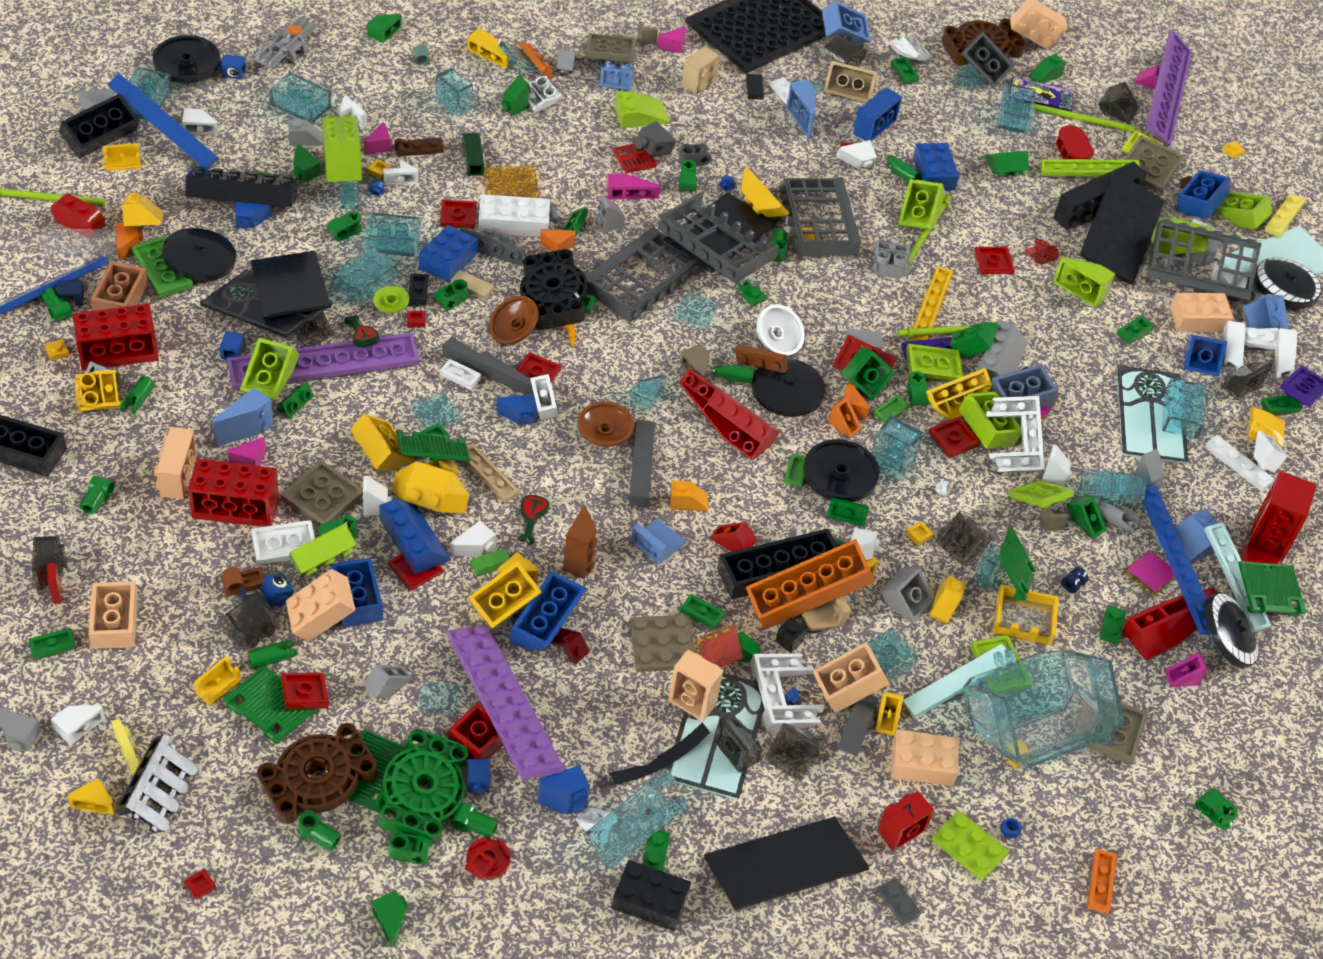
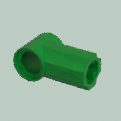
[771,228,788,262]
[41,288,73,323]
[79,476,115,514]
[451,802,498,839]
[298,811,342,852]

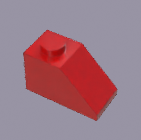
[709,522,757,552]

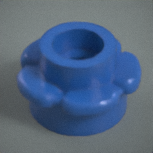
[719,176,736,191]
[368,180,385,196]
[784,687,801,705]
[1000,818,1021,839]

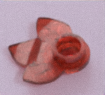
[1025,239,1059,264]

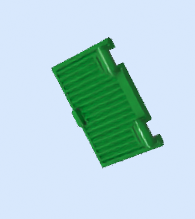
[396,430,471,461]
[998,526,1036,601]
[1238,561,1307,616]
[223,665,318,744]
[348,729,405,813]

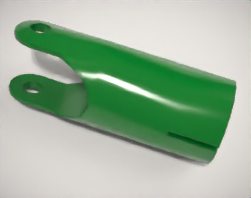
[886,155,921,182]
[712,365,754,383]
[120,376,155,414]
[247,640,298,669]

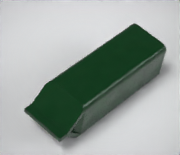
[462,133,485,176]

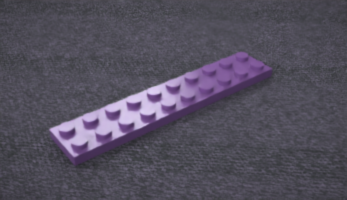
[1146,30,1192,147]
[227,333,419,391]
[447,625,564,780]

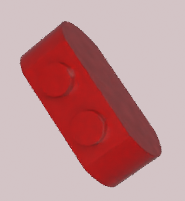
[1055,125,1094,159]
[51,193,105,239]

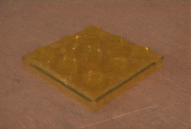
[484,166,539,198]

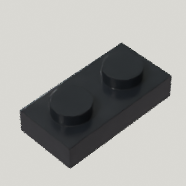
[409,273,429,305]

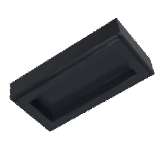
[746,74,764,100]

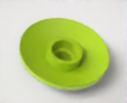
[373,286,409,313]

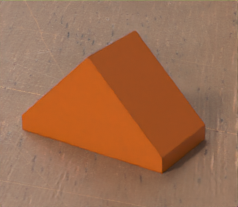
[540,229,576,251]
[843,382,870,420]
[829,397,862,438]

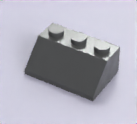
[961,32,1015,88]

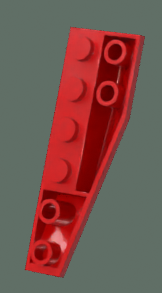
[679,368,780,460]
[1122,588,1218,661]

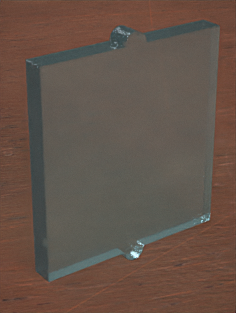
[418,681,461,717]

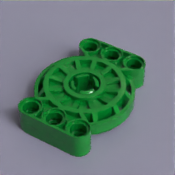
[377,729,468,845]

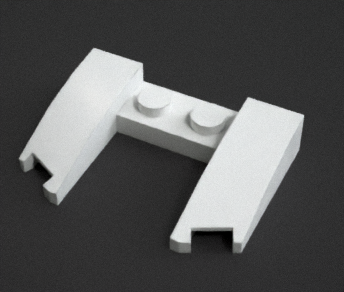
[1223,321,1297,379]
[986,396,1045,472]
[749,653,824,733]

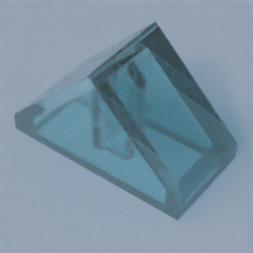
[953,64,980,88]

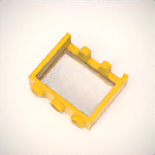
[992,585,1059,645]

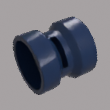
[1061,567,1089,594]

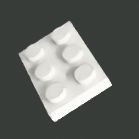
[251,520,315,565]

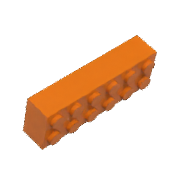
[746,539,875,630]

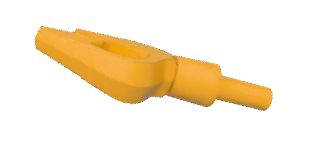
[563,324,576,347]

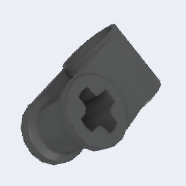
[678,143,712,165]

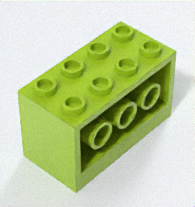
[322,114,362,182]

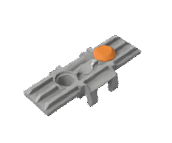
[253,17,317,68]

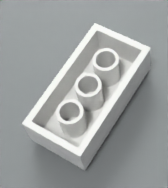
[478,194,550,237]

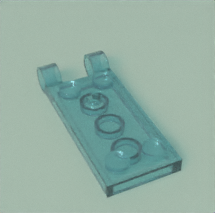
[586,769,689,869]

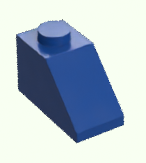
[235,202,272,229]
[496,394,538,424]

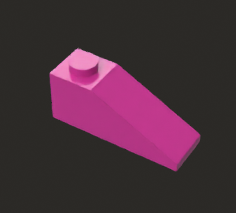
[606,173,660,199]

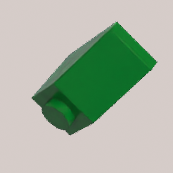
[367,14,402,43]
[1029,54,1066,83]
[502,75,529,116]
[293,144,321,183]
[1066,495,1107,539]
[371,890,408,948]

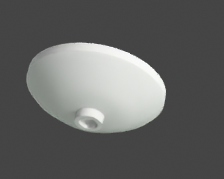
[756,304,804,356]

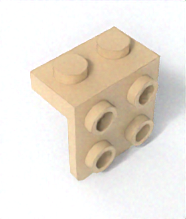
[801,596,851,631]

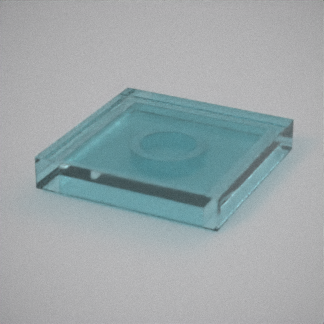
[499,41,538,72]
[674,292,719,330]
[410,392,461,430]

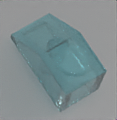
[629,375,667,412]

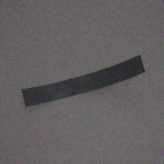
[609,723,710,784]

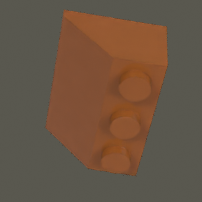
[563,506,598,579]

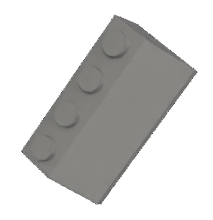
[978,319,1028,382]

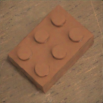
[90,261,148,311]

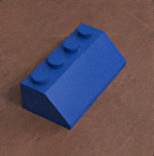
[379,499,451,575]
[510,571,587,651]

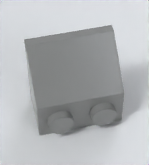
[880,567,935,623]

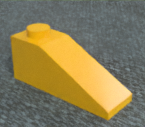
[467,28,508,69]

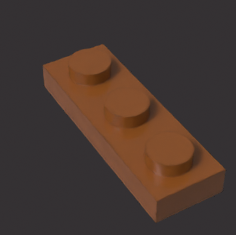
[734,345,788,373]

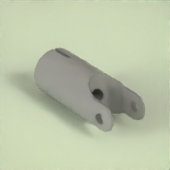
[1098,501,1140,533]

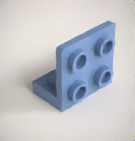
[599,61,634,90]
[1244,294,1289,329]
[631,519,685,565]

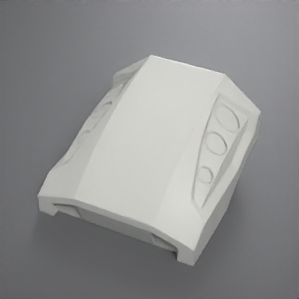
[891,35,933,61]
[528,76,564,112]

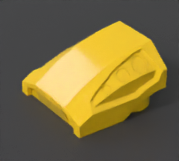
[75,370,121,413]
[1248,406,1285,448]

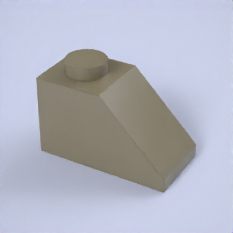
[680,344,710,378]

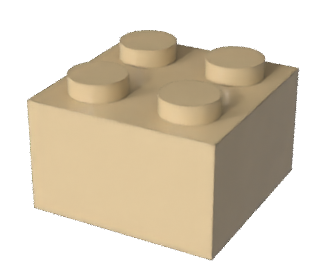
[681,46,720,94]

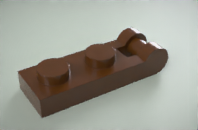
[394,137,444,157]

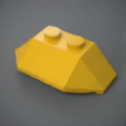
[741,167,789,218]
[926,368,992,420]
[391,461,470,514]

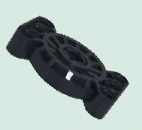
[520,249,588,329]

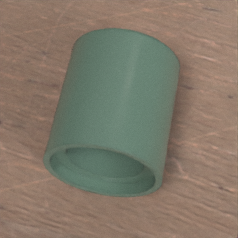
[414,44,430,66]

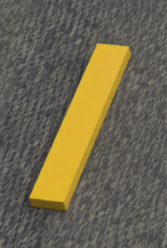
[911,266,953,341]

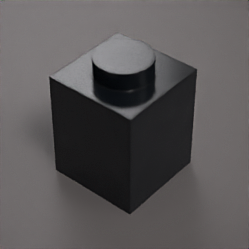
[775,617,807,653]

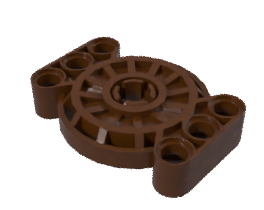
[941,18,1026,66]
[257,723,378,824]

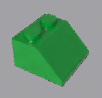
[985,151,1029,176]
[950,322,998,359]
[840,346,896,401]

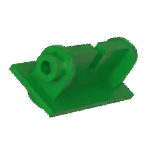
[277,381,314,419]

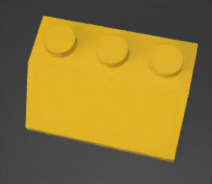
[122,192,164,226]
[350,413,416,472]
[468,561,542,629]

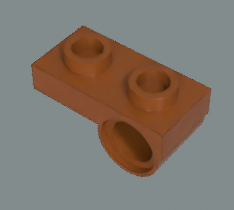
[221,567,265,597]

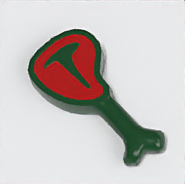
[344,315,380,347]
[518,495,549,545]

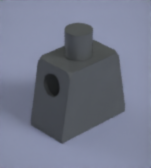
[635,121,677,156]

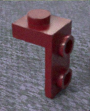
[551,628,590,664]

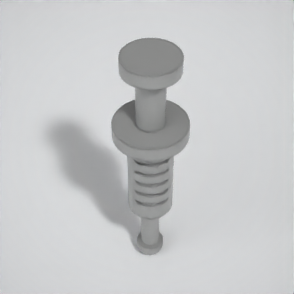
[543,195,563,229]

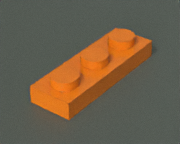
[518,40,554,79]
[1087,848,1117,914]

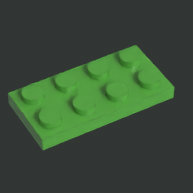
[131,236,193,298]

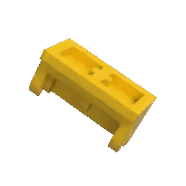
[103,143,141,171]
[194,656,242,706]

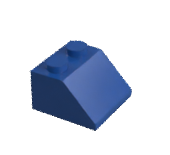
[1184,334,1227,376]
[537,765,590,815]

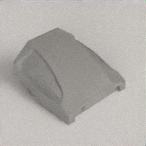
[873,241,910,279]

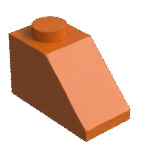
[116,223,144,261]

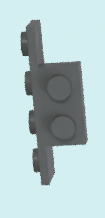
[460,227,526,266]

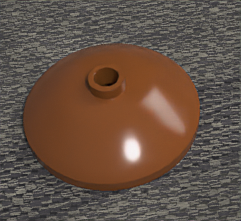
[489,295,539,345]
[577,401,634,447]

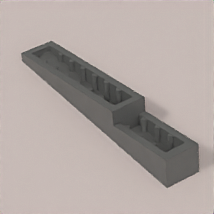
[442,337,535,397]
[629,420,655,507]

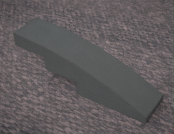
[837,695,879,756]

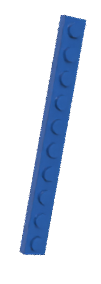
[1138,485,1210,635]

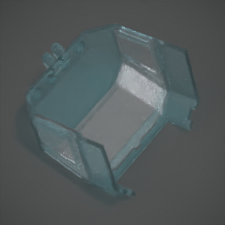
[963,647,1124,774]

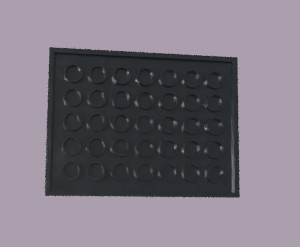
[685,0,826,74]

